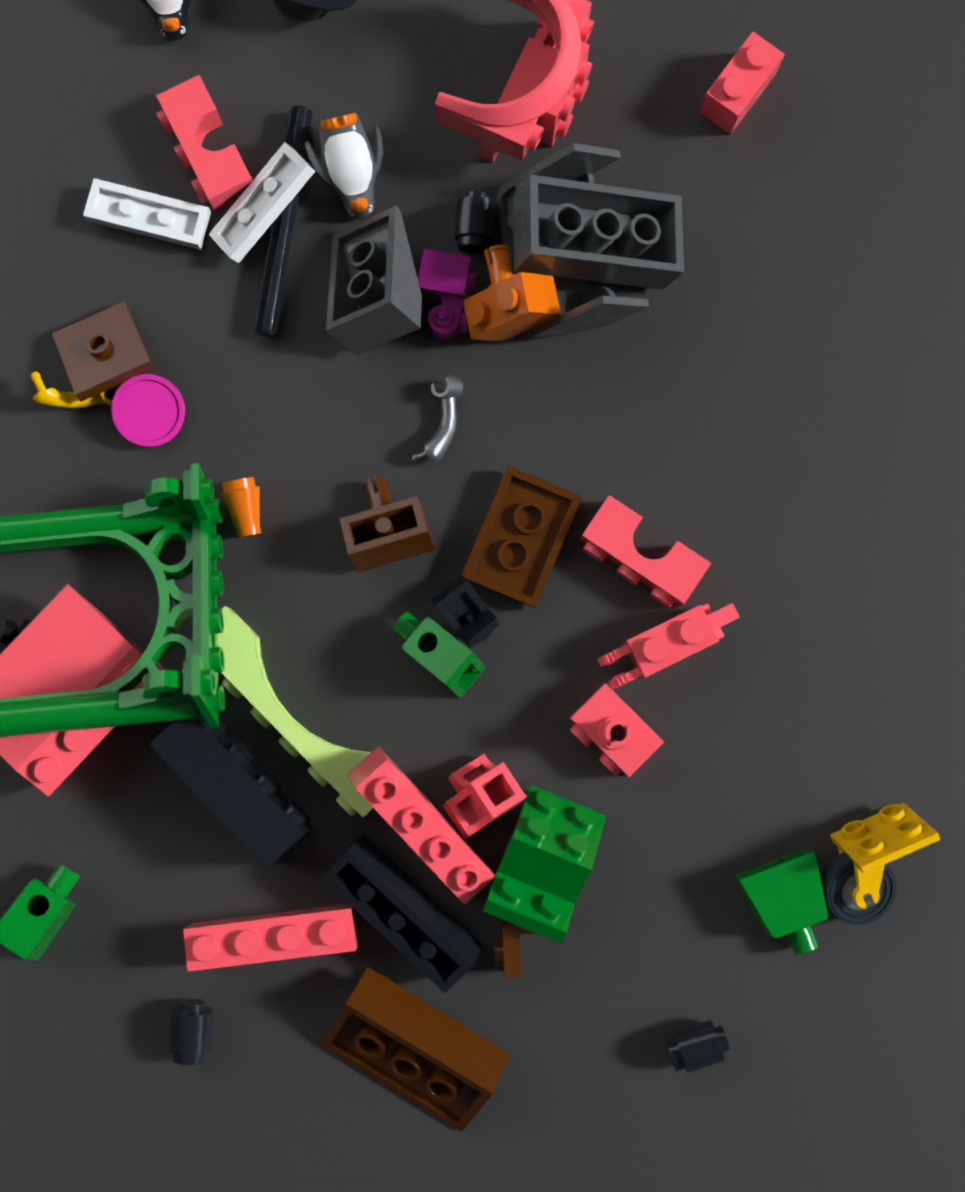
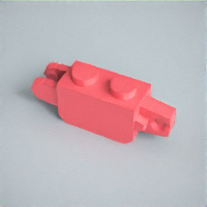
[597,603,740,690]

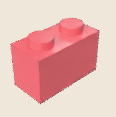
[699,32,785,135]

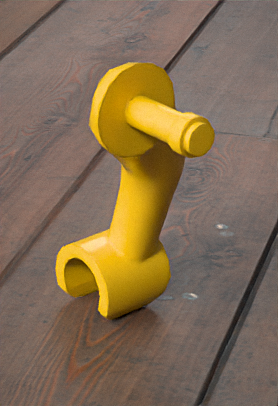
[30,371,120,409]

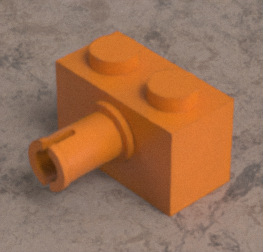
[463,244,561,342]

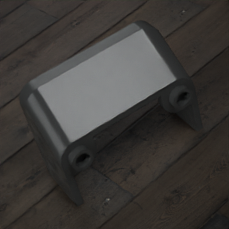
[496,143,649,337]

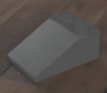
[326,206,422,355]

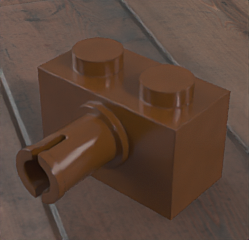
[339,476,436,573]

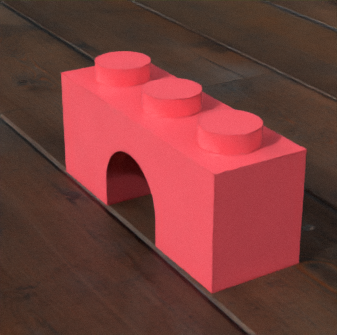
[156,75,253,213]
[579,495,711,608]

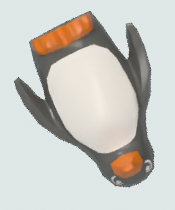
[305,112,383,219]

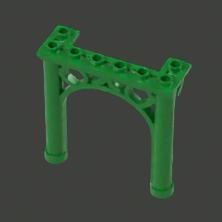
[0,463,225,738]

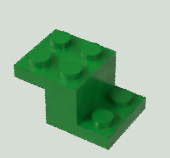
[483,785,606,944]

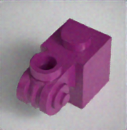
[418,249,478,340]

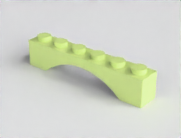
[190,606,373,818]

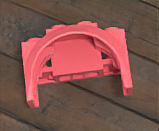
[435,0,595,163]

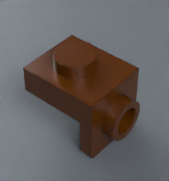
[494,921,536,977]

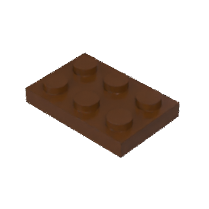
[462,466,582,609]

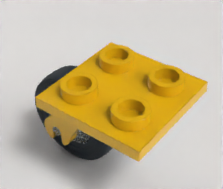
[821,802,940,925]

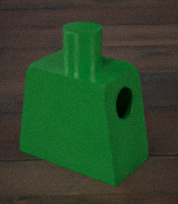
[392,612,486,698]
[733,849,828,955]
[0,863,81,960]

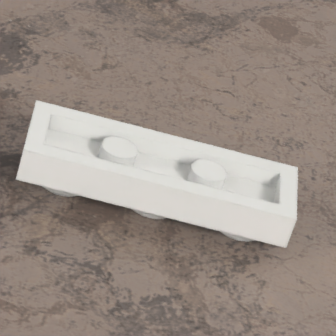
[209,142,316,263]
[83,178,211,250]

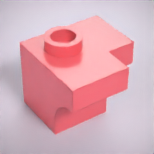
[443,754,527,840]

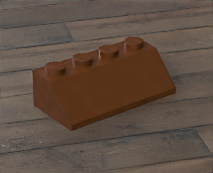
[321,967,511,1132]

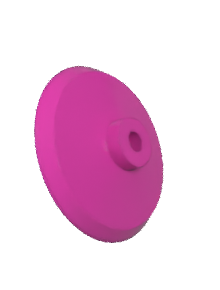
[111,374,185,447]

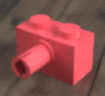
[568,683,664,777]

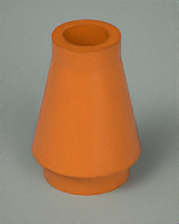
[220,477,261,538]

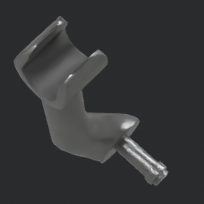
[412,375,463,463]

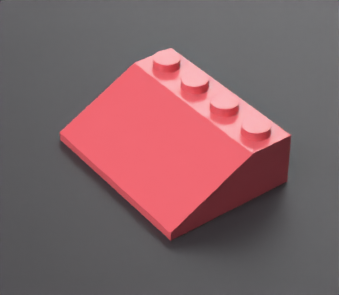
[0,583,163,797]

